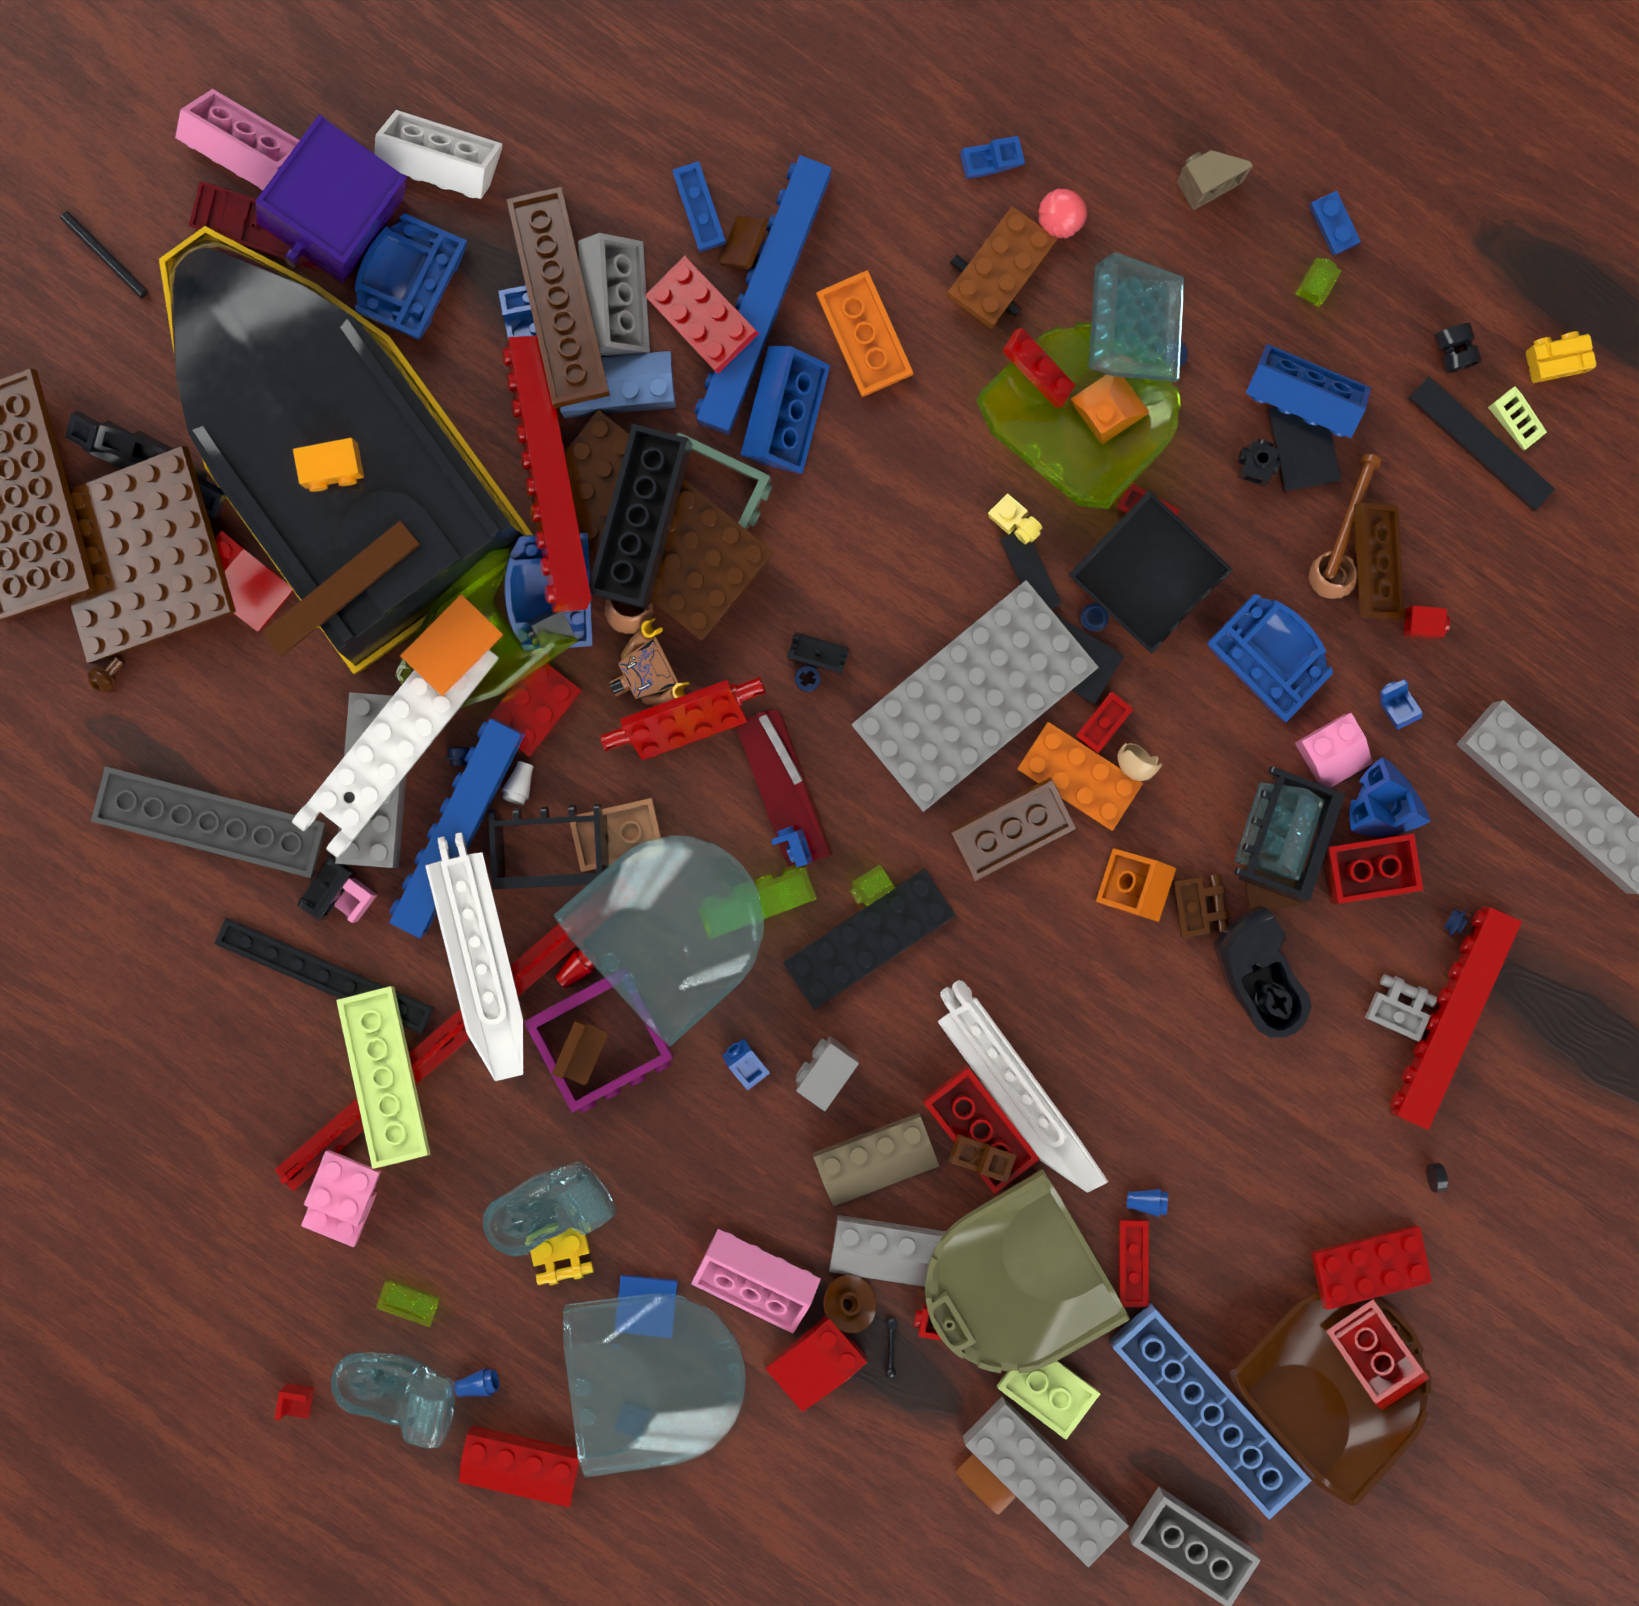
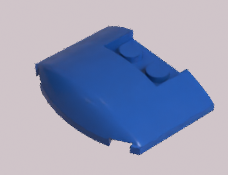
[355,214,467,340]
[504,532,592,650]
[1206,594,1333,722]

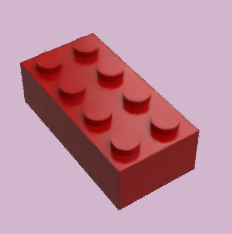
[922,1065,1040,1194]

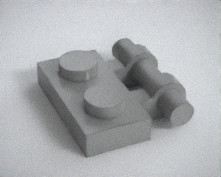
[1365,974,1437,1042]

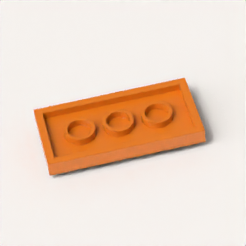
[816,270,913,398]
[1016,722,1143,831]

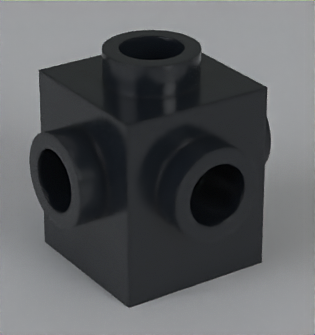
[1237,439,1281,487]

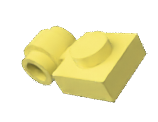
[988,494,1042,544]

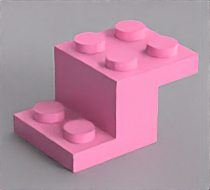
[301,1150,381,1247]

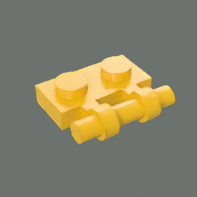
[528,1224,594,1286]

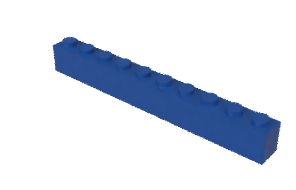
[694,155,832,436]

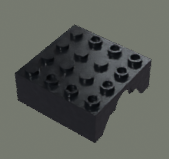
[1069,490,1233,654]

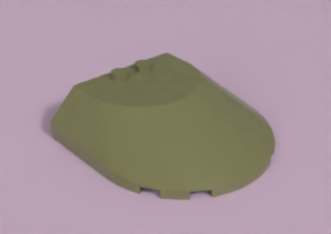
[925,1169,1130,1373]

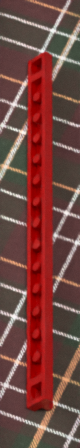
[275,872,638,1191]

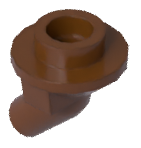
[87,655,125,692]

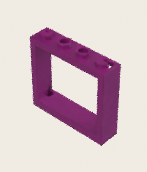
[524,966,675,1113]

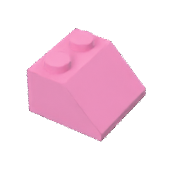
[1295,713,1373,788]

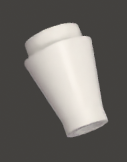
[502,761,534,805]

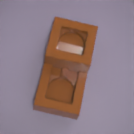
[955,1454,1017,1515]

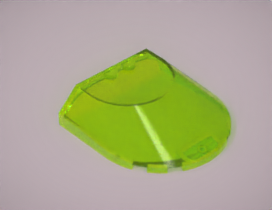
[976,323,1181,509]

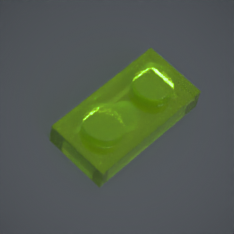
[376,1279,441,1327]

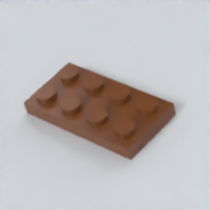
[946,206,1058,329]

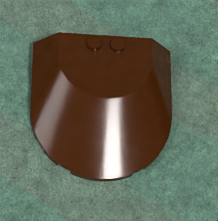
[1229,1293,1431,1506]

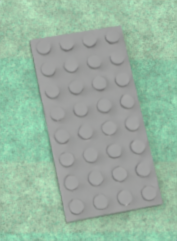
[851,580,1099,812]

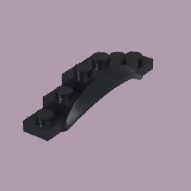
[65,410,226,519]

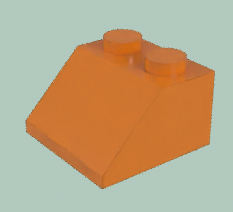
[1096,848,1176,922]

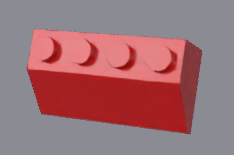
[459,1425,583,1508]

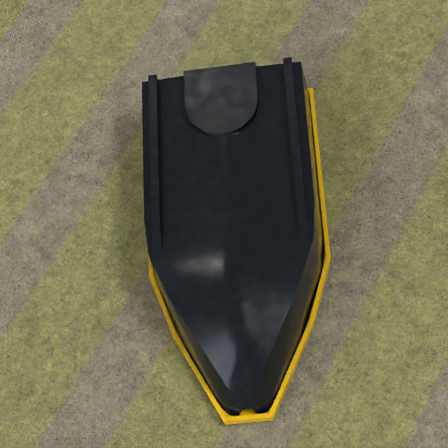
[159,226,533,675]

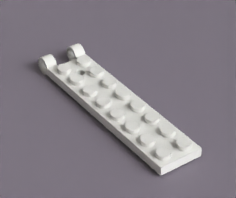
[292,650,499,858]

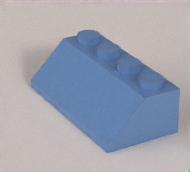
[560,351,676,418]

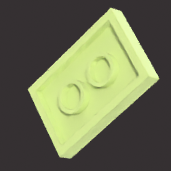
[997,1361,1100,1440]

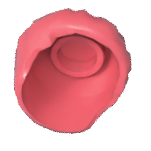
[1038,188,1088,239]

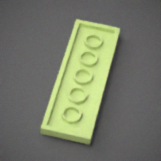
[336,986,431,1169]

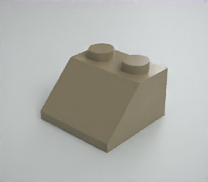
[1177,150,1253,211]

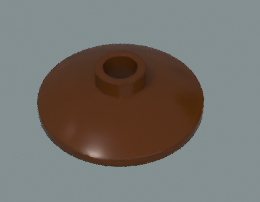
[824,1275,876,1333]

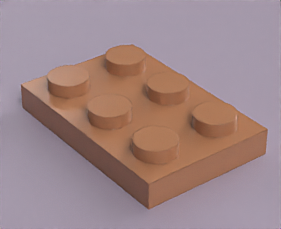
[570,798,665,872]

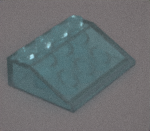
[1089,252,1184,382]

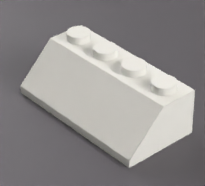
[374,110,503,199]

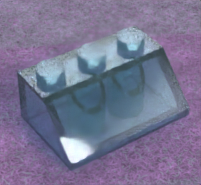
[1234,782,1324,881]

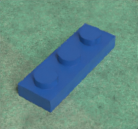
[672,161,726,253]

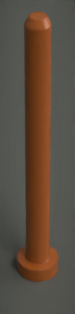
[1324,454,1382,582]

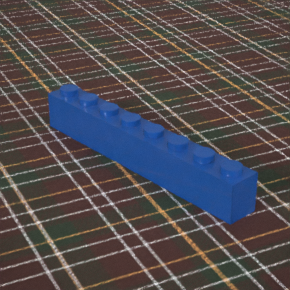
[389,718,525,938]

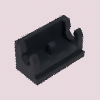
[787,632,849,675]
[297,856,357,921]

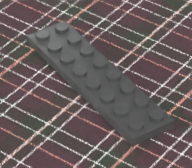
[91,766,327,878]

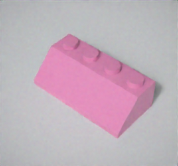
[175,89,300,191]
[691,1229,821,1333]

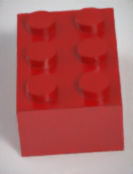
[1324,834,1424,904]

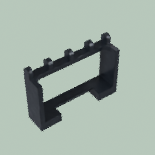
[1234,766,1345,903]
[488,804,610,889]

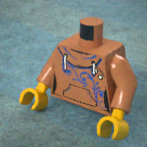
[609,618,689,706]

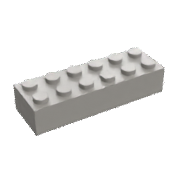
[335,692,407,868]
[963,1396,1129,1568]

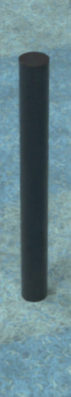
[60,211,148,298]

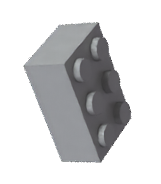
[795,1036,859,1111]

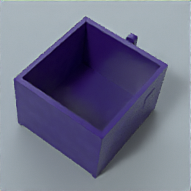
[255,114,407,284]

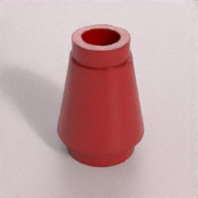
[555,947,598,988]

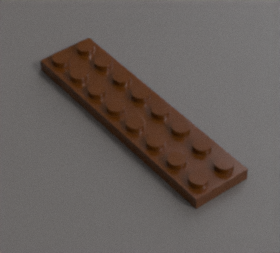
[506,187,610,409]

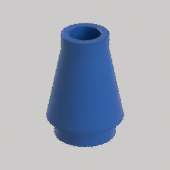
[1127,1189,1168,1217]
[455,1368,500,1398]

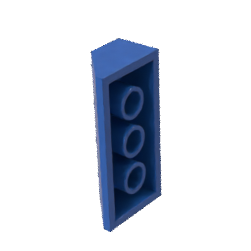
[1245,344,1371,438]
[741,346,830,474]

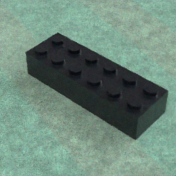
[589,424,693,610]

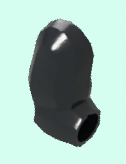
[1213,906,1312,1038]

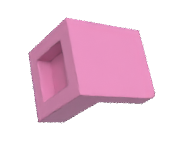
[335,878,377,923]

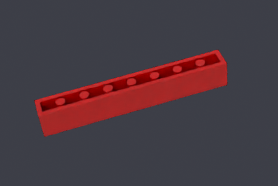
[1390,907,1522,1130]

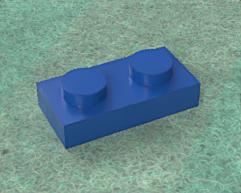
[1309,191,1361,256]

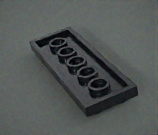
[783,868,956,1010]

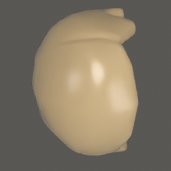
[1117,743,1162,781]

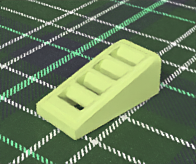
[1488,386,1547,451]

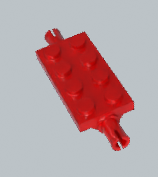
[600,676,766,761]

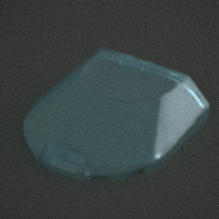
[553,836,764,1046]
[563,1294,746,1478]

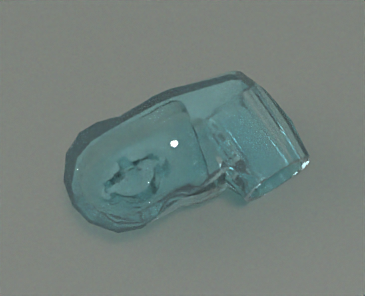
[483,1162,617,1257]
[331,1351,455,1448]

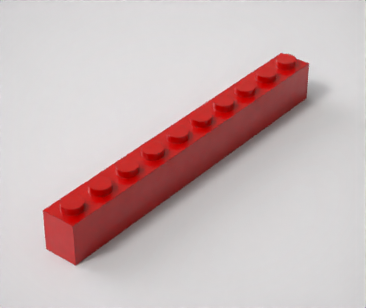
[502,335,592,613]

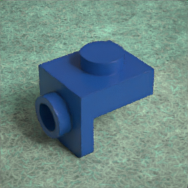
[1380,679,1423,730]

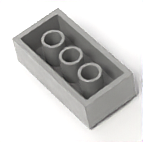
[1128,1486,1261,1606]

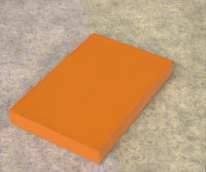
[400,594,504,697]

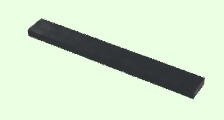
[214,918,435,1034]

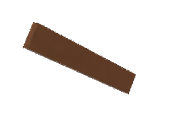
[262,521,420,657]

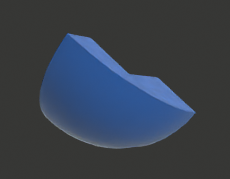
[1349,757,1431,836]

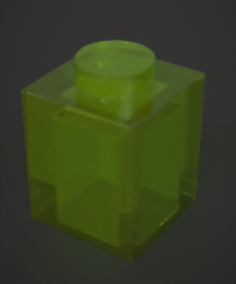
[1295,257,1342,307]
[849,864,895,907]

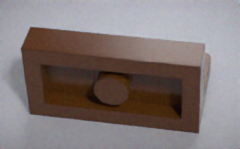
[552,1019,608,1085]

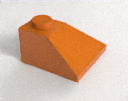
[1070,368,1149,445]

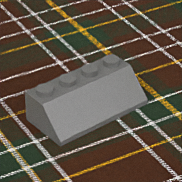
[578,233,650,357]
[829,1215,947,1287]

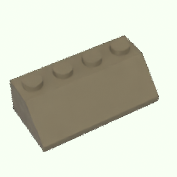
[813,1113,939,1207]

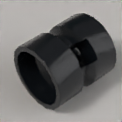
[1434,322,1482,374]

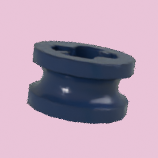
[795,666,820,692]

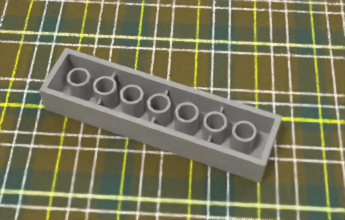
[1456,700,1639,894]

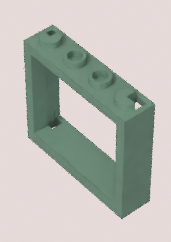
[677,432,773,530]

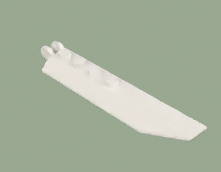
[426,832,523,1081]
[938,980,1108,1193]

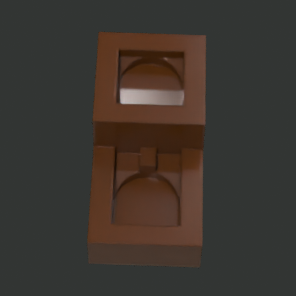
[948,1134,1017,1183]

